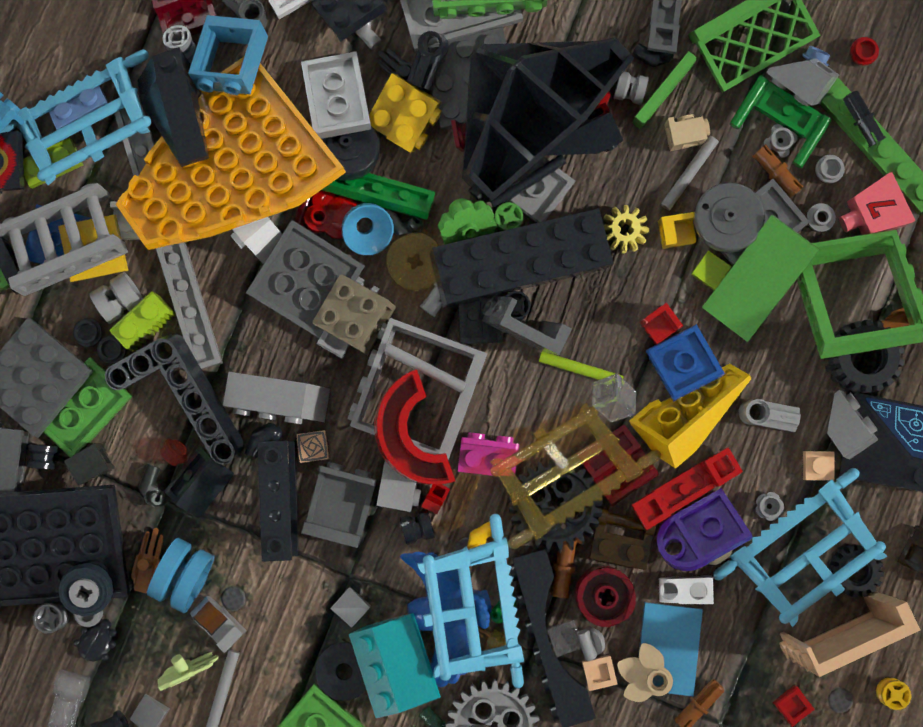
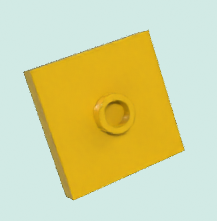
[58,215,128,282]

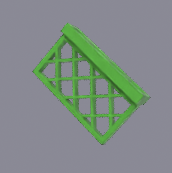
[688,0,821,92]

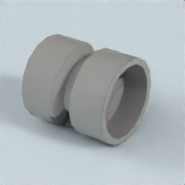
[89,271,143,324]

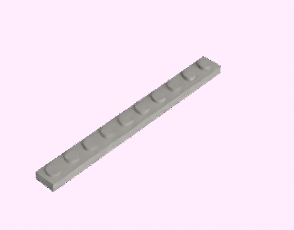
[111,93,223,370]

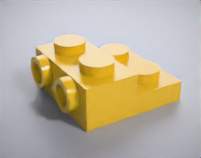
[369,73,442,153]

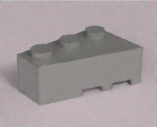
[223,372,330,424]

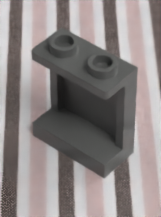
[482,295,572,355]
[301,461,377,548]

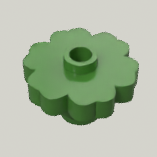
[438,198,497,245]

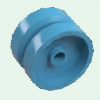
[147,538,214,613]

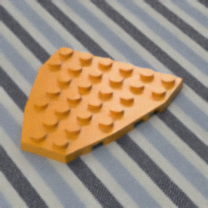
[116,57,346,250]

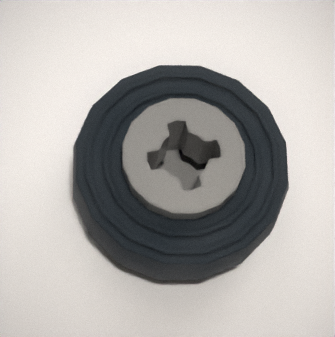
[59,563,113,617]

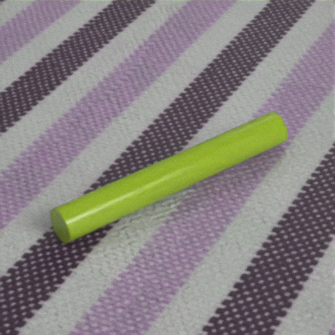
[539,351,624,386]

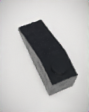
[545,102,624,156]

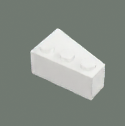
[230,217,283,263]

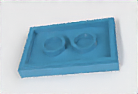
[638,602,703,697]

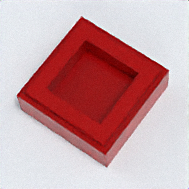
[773,685,815,727]

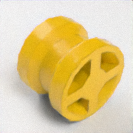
[876,677,911,710]

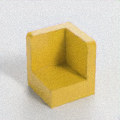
[658,212,696,249]

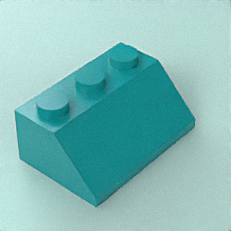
[349,613,441,718]

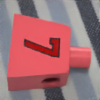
[839,172,915,235]

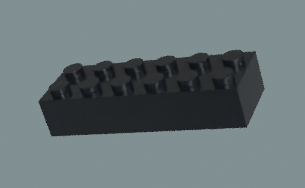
[429,208,614,309]

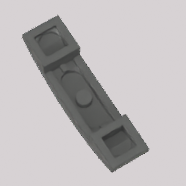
[647,0,682,54]

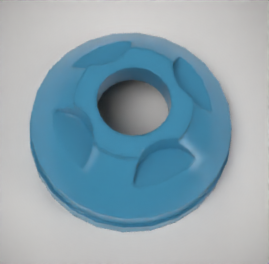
[342,203,394,255]

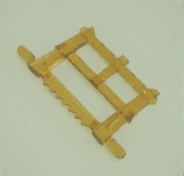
[490,403,661,549]

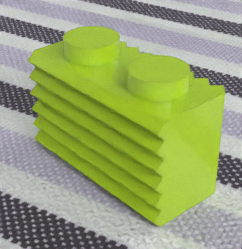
[109,291,176,351]

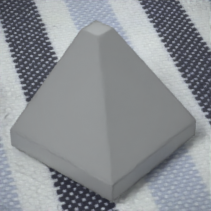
[330,587,371,628]

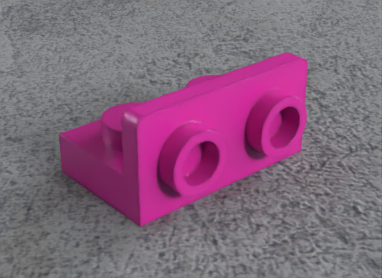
[458,432,519,478]

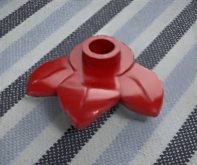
[304,190,358,239]

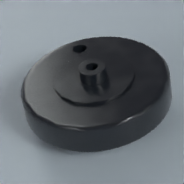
[321,126,380,181]

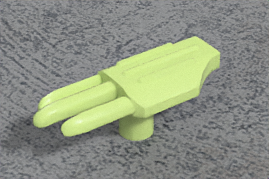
[158,652,219,691]

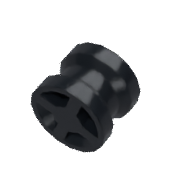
[26,444,58,469]

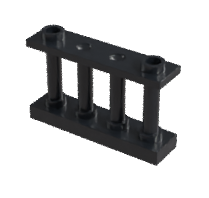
[258,441,300,562]

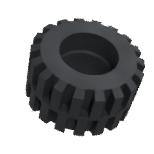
[824,320,905,393]

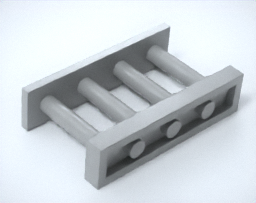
[0,183,128,296]

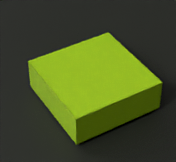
[691,250,731,291]

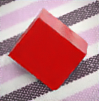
[639,302,683,345]

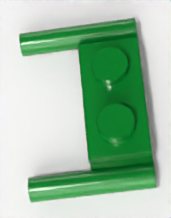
[729,76,832,168]

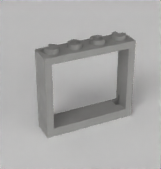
[348,318,487,460]

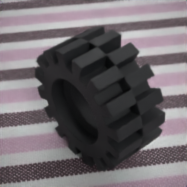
[827,544,884,598]

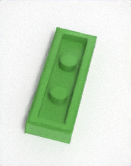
[632,51,696,129]

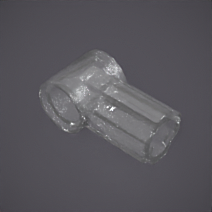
[47,669,90,727]

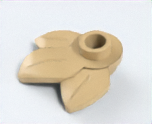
[617,643,673,702]

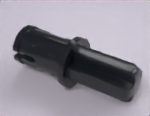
[843,91,886,147]

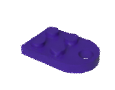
[657,488,752,571]

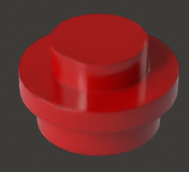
[850,37,879,66]

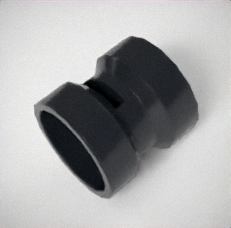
[505,291,531,321]
[400,510,435,545]

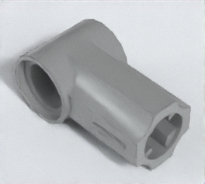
[739,399,801,432]

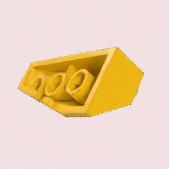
[629,364,751,469]

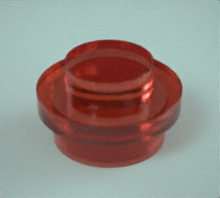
[160,439,187,466]

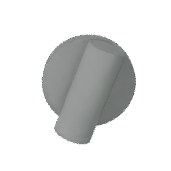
[577,627,605,661]

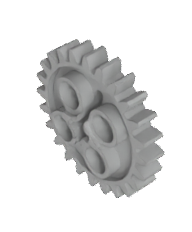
[446,679,539,727]

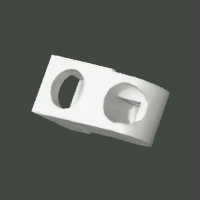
[659,575,714,604]

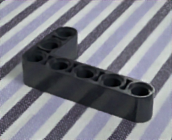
[105,333,244,465]

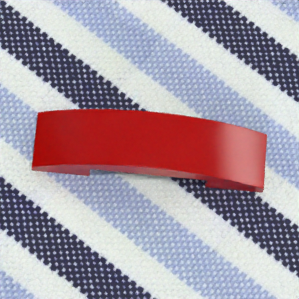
[631,447,743,530]

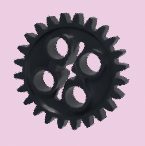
[509,459,603,553]

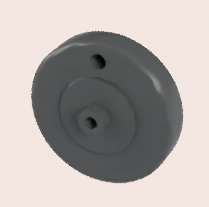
[694,182,765,253]

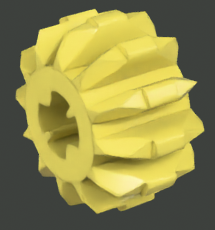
[603,205,649,254]

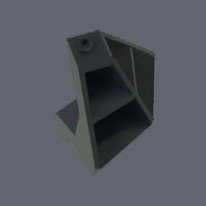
[462,37,634,203]

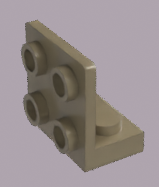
[313,274,396,356]

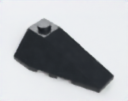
[137,47,209,167]

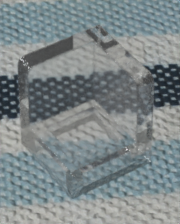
[592,373,636,422]

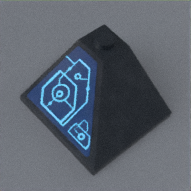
[838,393,923,493]

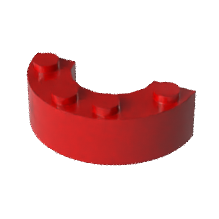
[374,369,455,485]

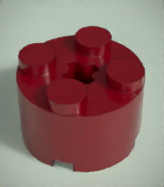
[575,565,636,627]

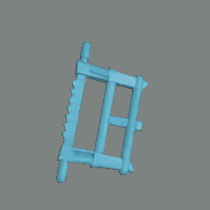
[1,49,151,185]
[713,468,887,627]
[417,514,524,688]

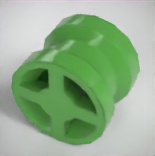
[494,202,523,231]

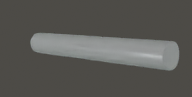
[661,136,719,211]
[385,344,467,393]
[206,649,240,727]

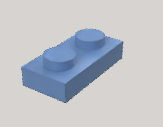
[49,86,108,130]

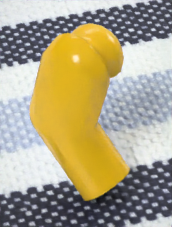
[467,521,492,549]

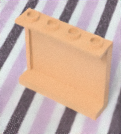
[779,591,920,677]

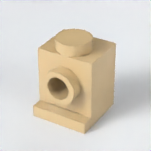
[664,114,710,151]

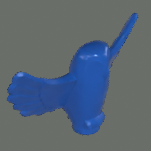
[400,552,491,687]

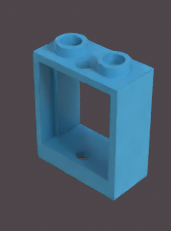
[188,15,268,95]

